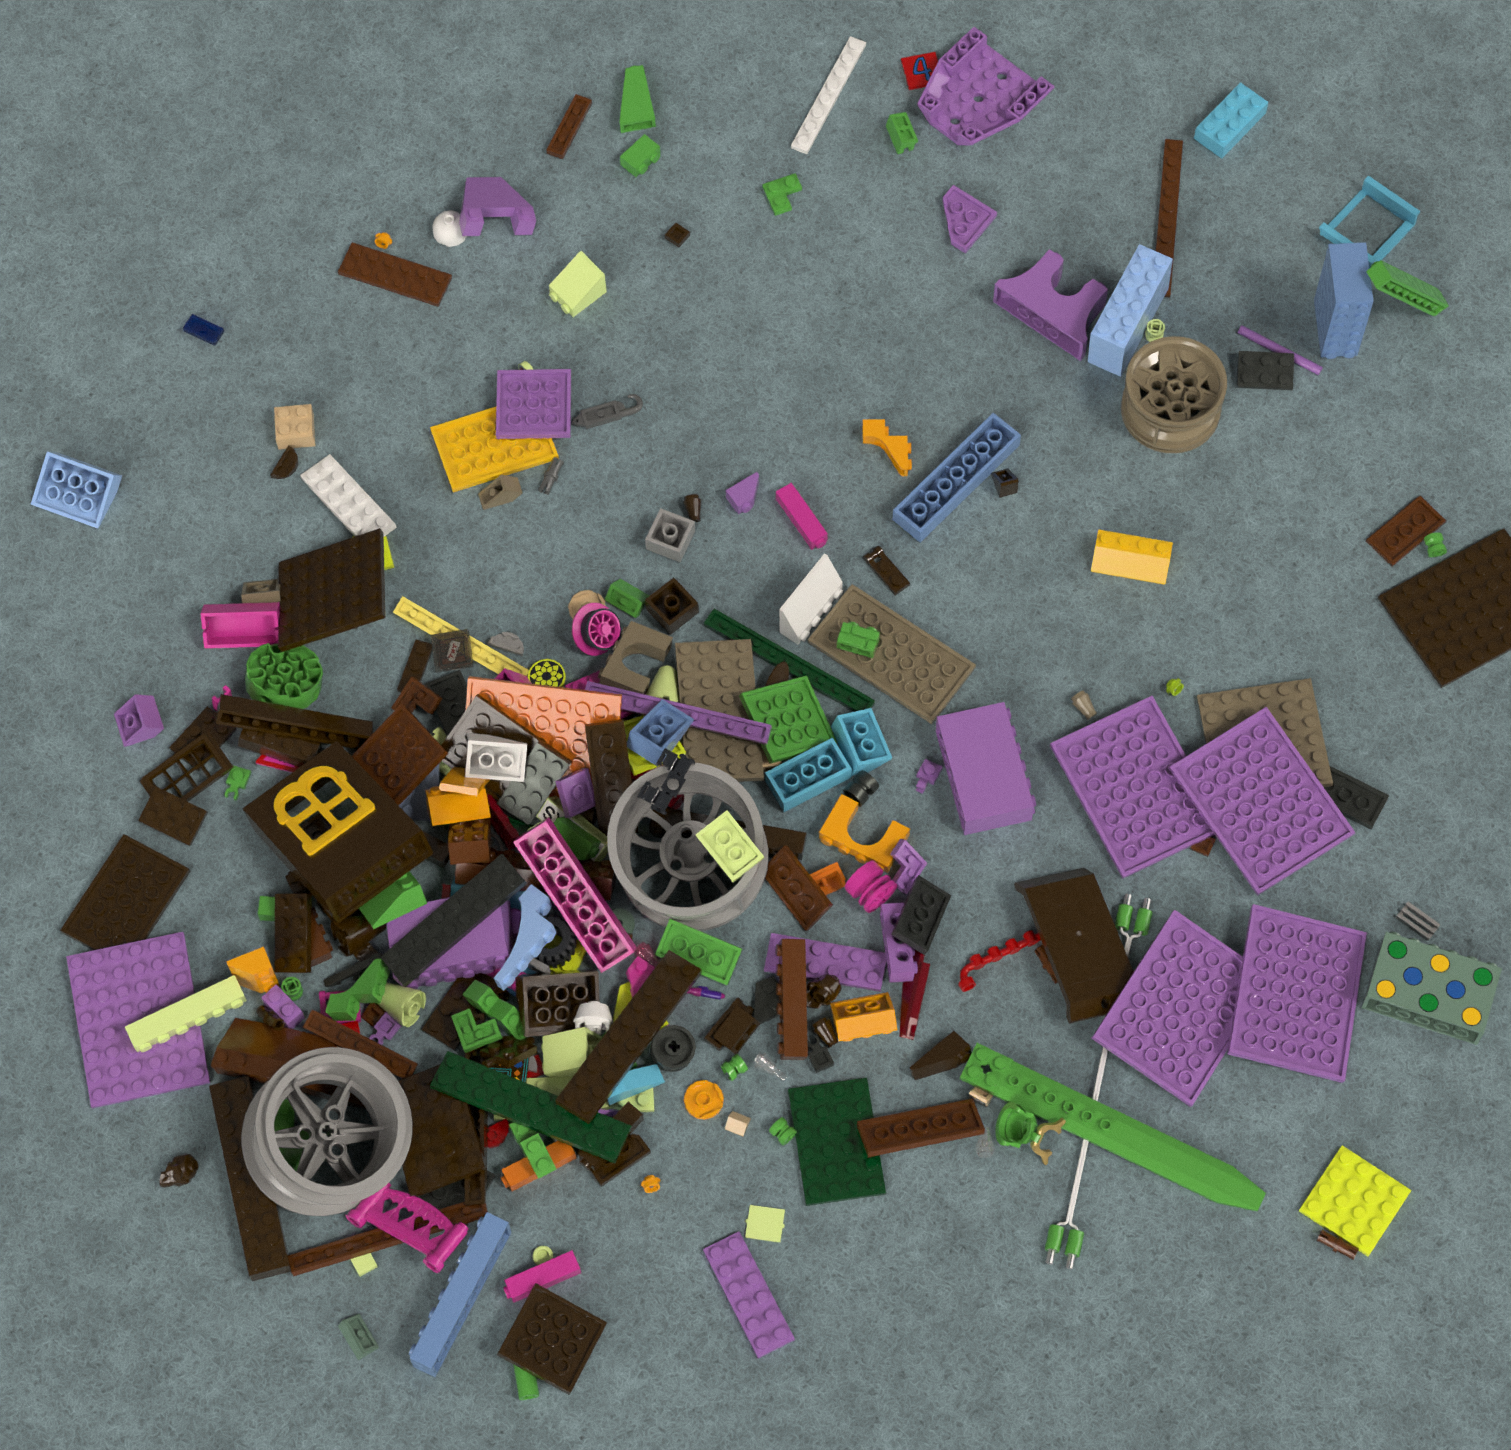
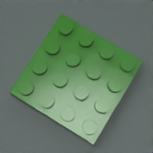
[739,676,837,764]

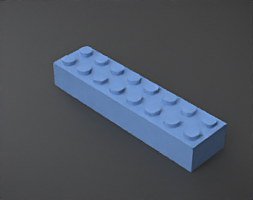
[892,413,1021,543]
[409,1212,511,1377]

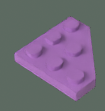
[943,185,997,254]

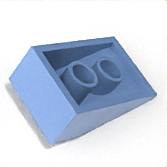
[627,699,694,767]

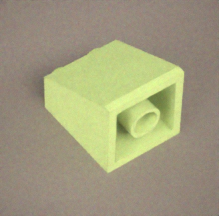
[549,251,607,317]
[541,1027,602,1077]

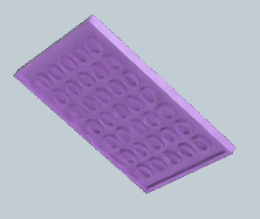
[1050,696,1215,879]
[1169,707,1355,896]
[1227,904,1367,1083]
[1091,910,1243,1107]
[66,932,210,1108]

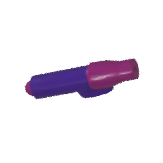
[687,986,725,1000]

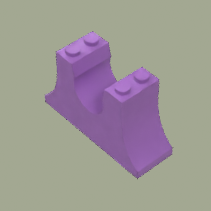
[993,249,1108,361]

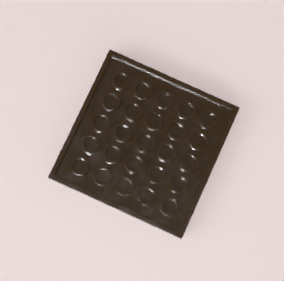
[278,528,386,652]

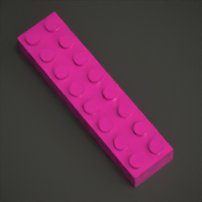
[513,817,637,973]

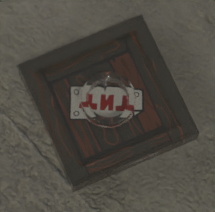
[431,629,473,673]

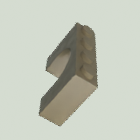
[598,621,673,694]

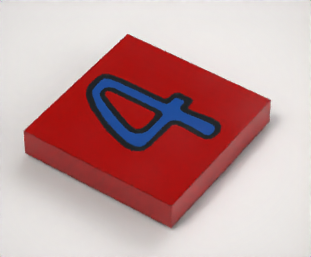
[901,52,938,90]

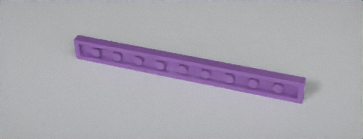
[585,681,772,745]

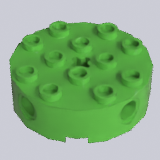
[245,643,323,709]

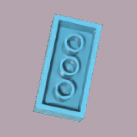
[1194,82,1268,159]
[765,738,852,812]

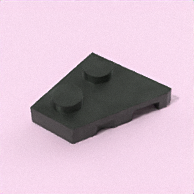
[754,976,780,1024]

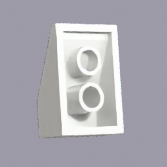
[465,733,527,782]

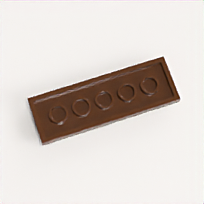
[338,242,452,307]
[857,1098,985,1157]

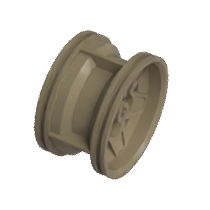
[1121,336,1227,453]

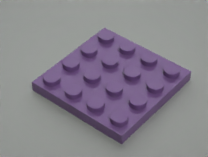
[496,369,571,439]

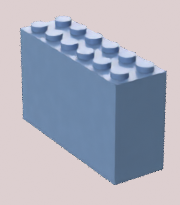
[1314,242,1373,359]

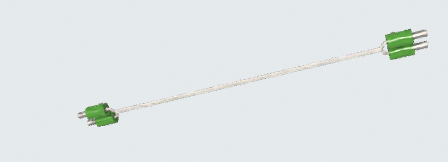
[1044,894,1152,1269]

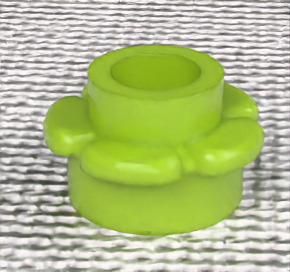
[1166,678,1184,696]

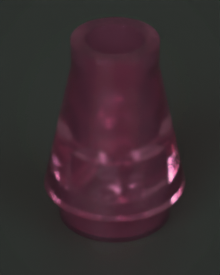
[634,941,660,968]

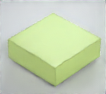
[350,1253,378,1277]

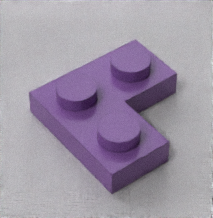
[890,839,927,894]

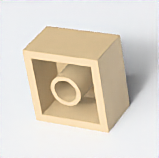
[274,404,315,449]

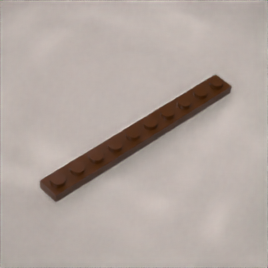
[1156,139,1183,298]
[288,1199,488,1277]

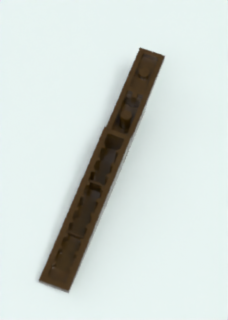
[465,1013,488,1206]

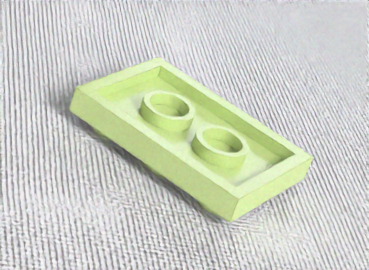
[696,810,764,882]

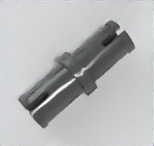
[538,457,564,495]

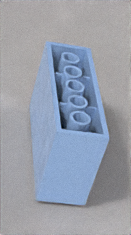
[1088,244,1173,377]

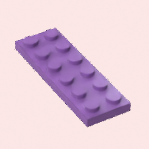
[764,933,886,992]
[703,1232,795,1359]

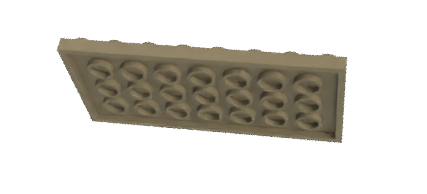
[808,584,976,724]
[675,639,764,782]

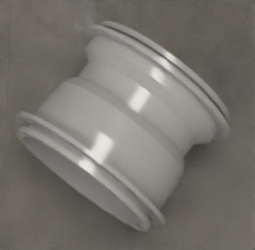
[241,1047,412,1216]

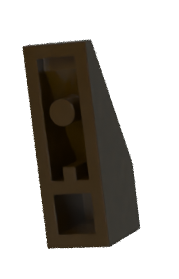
[909,1031,972,1080]

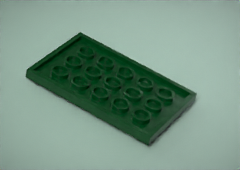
[788,1078,886,1206]

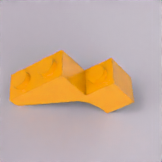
[862,419,912,476]

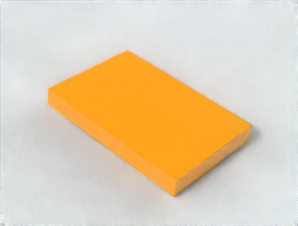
[439,767,490,796]

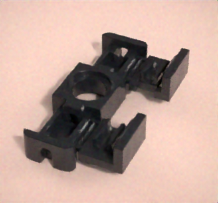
[637,748,695,815]

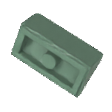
[338,1314,379,1361]

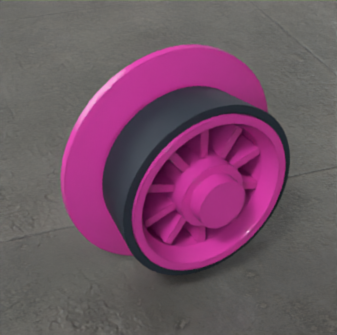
[572,603,621,656]

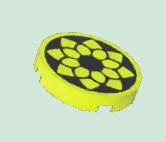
[528,659,566,687]

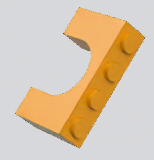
[819,794,910,873]

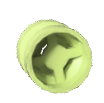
[1145,319,1165,342]

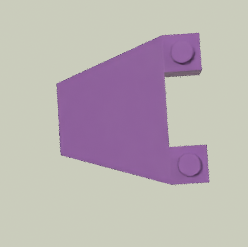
[459,177,536,236]

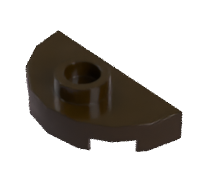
[270,445,298,479]

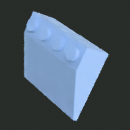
[31,451,122,528]

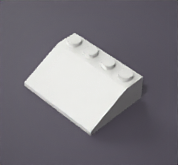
[779,553,843,644]

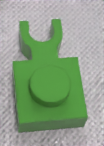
[224,765,251,801]

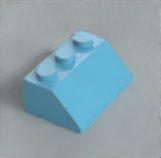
[831,708,892,776]

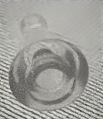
[753,1052,788,1082]

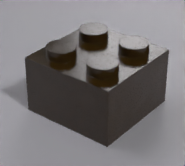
[645,577,699,635]

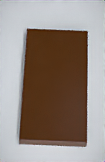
[1366,496,1447,567]
[765,846,833,931]

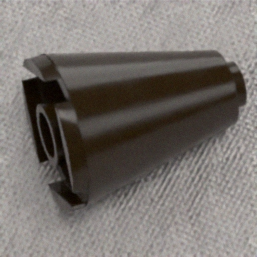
[330,914,387,957]

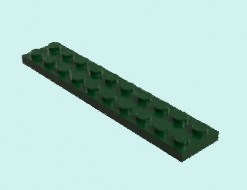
[430,1051,632,1163]

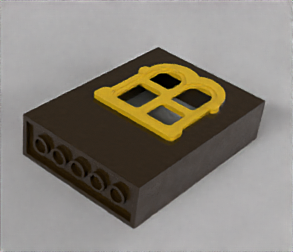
[242,741,433,923]

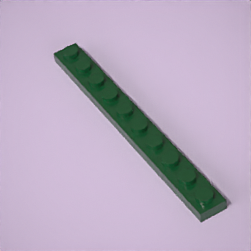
[704,608,875,712]

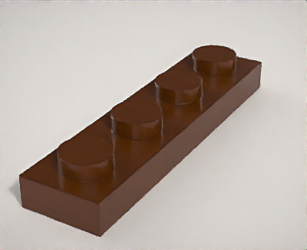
[546,94,592,159]

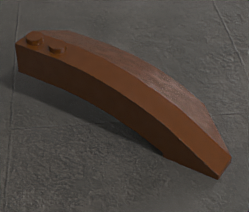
[211,1018,366,1109]

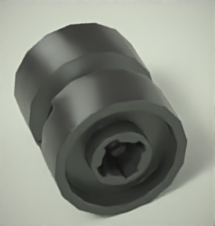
[843,770,879,807]

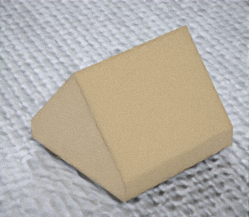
[725,1111,751,1136]

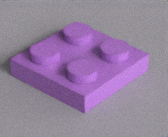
[555,768,596,818]

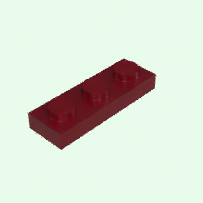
[487,794,519,850]

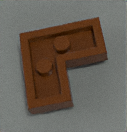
[391,677,443,714]

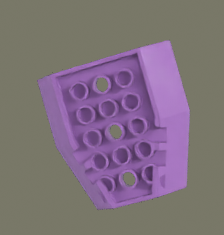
[917,27,1055,145]

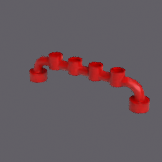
[958,930,1041,992]

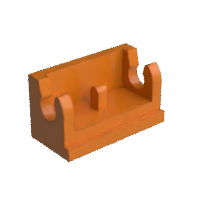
[810,862,846,895]

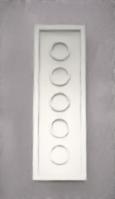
[300,454,397,536]

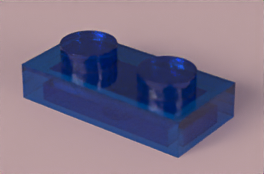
[183,314,224,346]

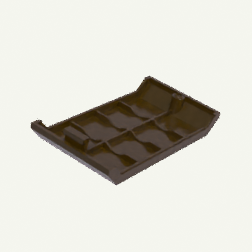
[1014,868,1134,1024]

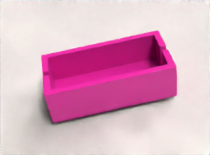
[201,602,280,648]

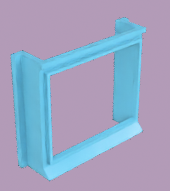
[1319,176,1420,269]

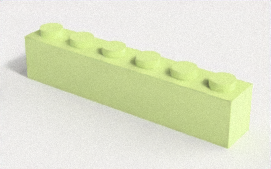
[125,975,247,1052]

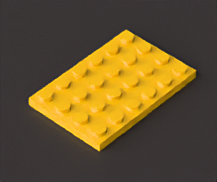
[430,406,559,493]

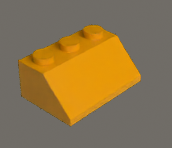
[425,786,491,826]
[226,946,280,994]
[830,992,897,1042]

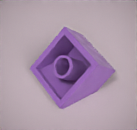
[114,695,164,747]

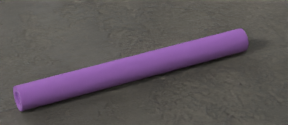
[1238,326,1323,375]

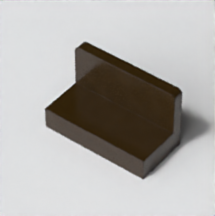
[713,1006,760,1054]

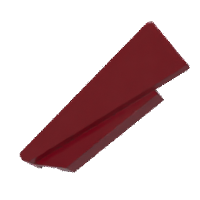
[899,950,930,1040]

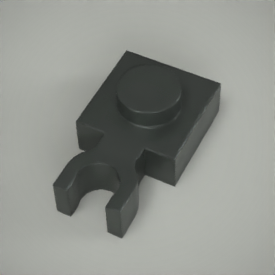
[807,1035,834,1073]

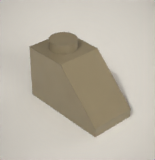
[478,475,523,510]

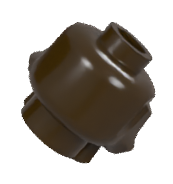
[806,974,842,1009]
[159,1154,199,1188]

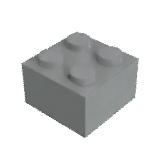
[645,508,695,562]

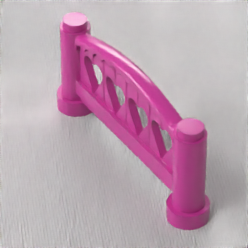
[346,1183,469,1273]

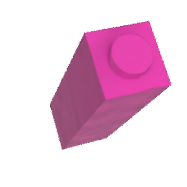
[776,483,828,550]
[503,1250,581,1303]

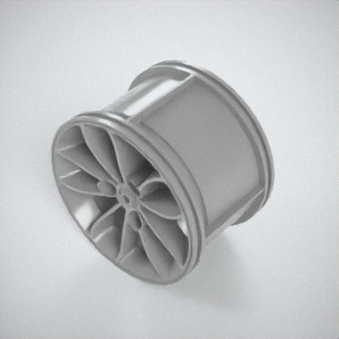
[607,763,768,931]

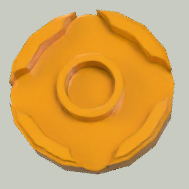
[684,1080,724,1120]

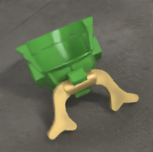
[995,1102,1066,1165]

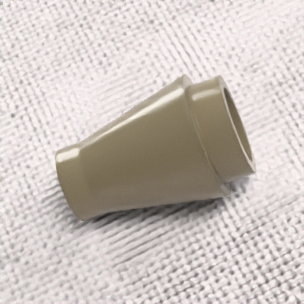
[1071,690,1097,720]

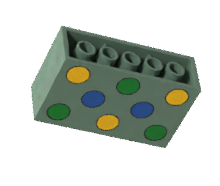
[1361,932,1502,1045]

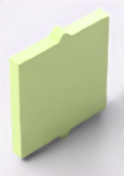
[745,1205,785,1242]

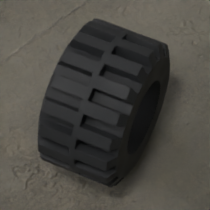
[534,914,576,969]

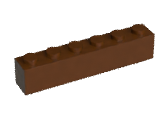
[775,939,808,1060]

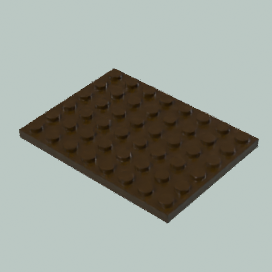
[1378,528,1511,688]

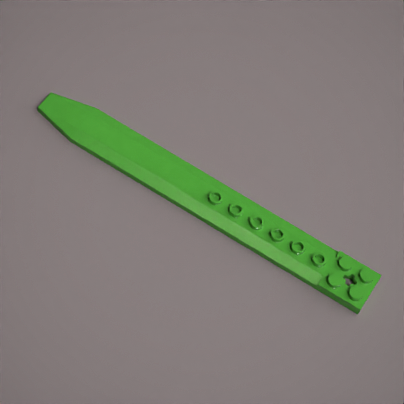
[960,1043,1266,1211]

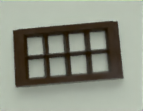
[139,731,234,802]

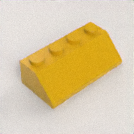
[1091,529,1173,585]

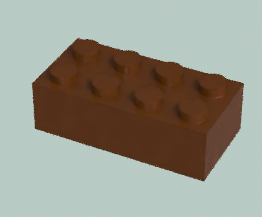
[448,818,491,865]

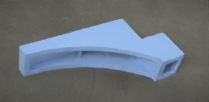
[494,884,556,991]

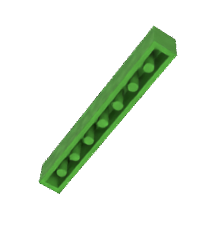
[1366,260,1449,316]

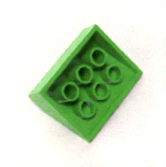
[359,871,427,929]

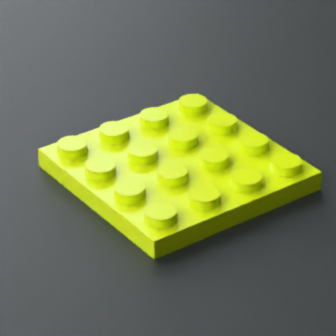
[1299,1145,1411,1257]

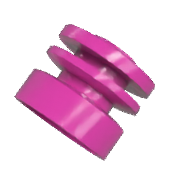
[845,861,897,913]

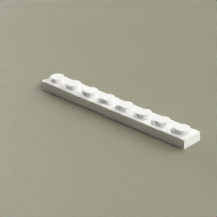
[791,36,866,154]

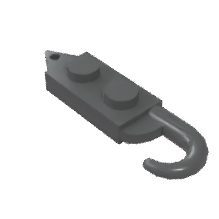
[572,394,643,429]

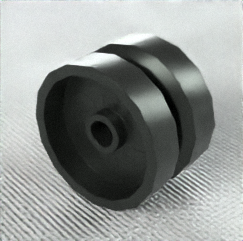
[650,1025,696,1072]

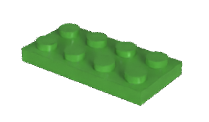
[655,919,743,985]

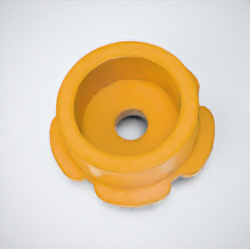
[375,232,392,249]
[641,1175,661,1193]

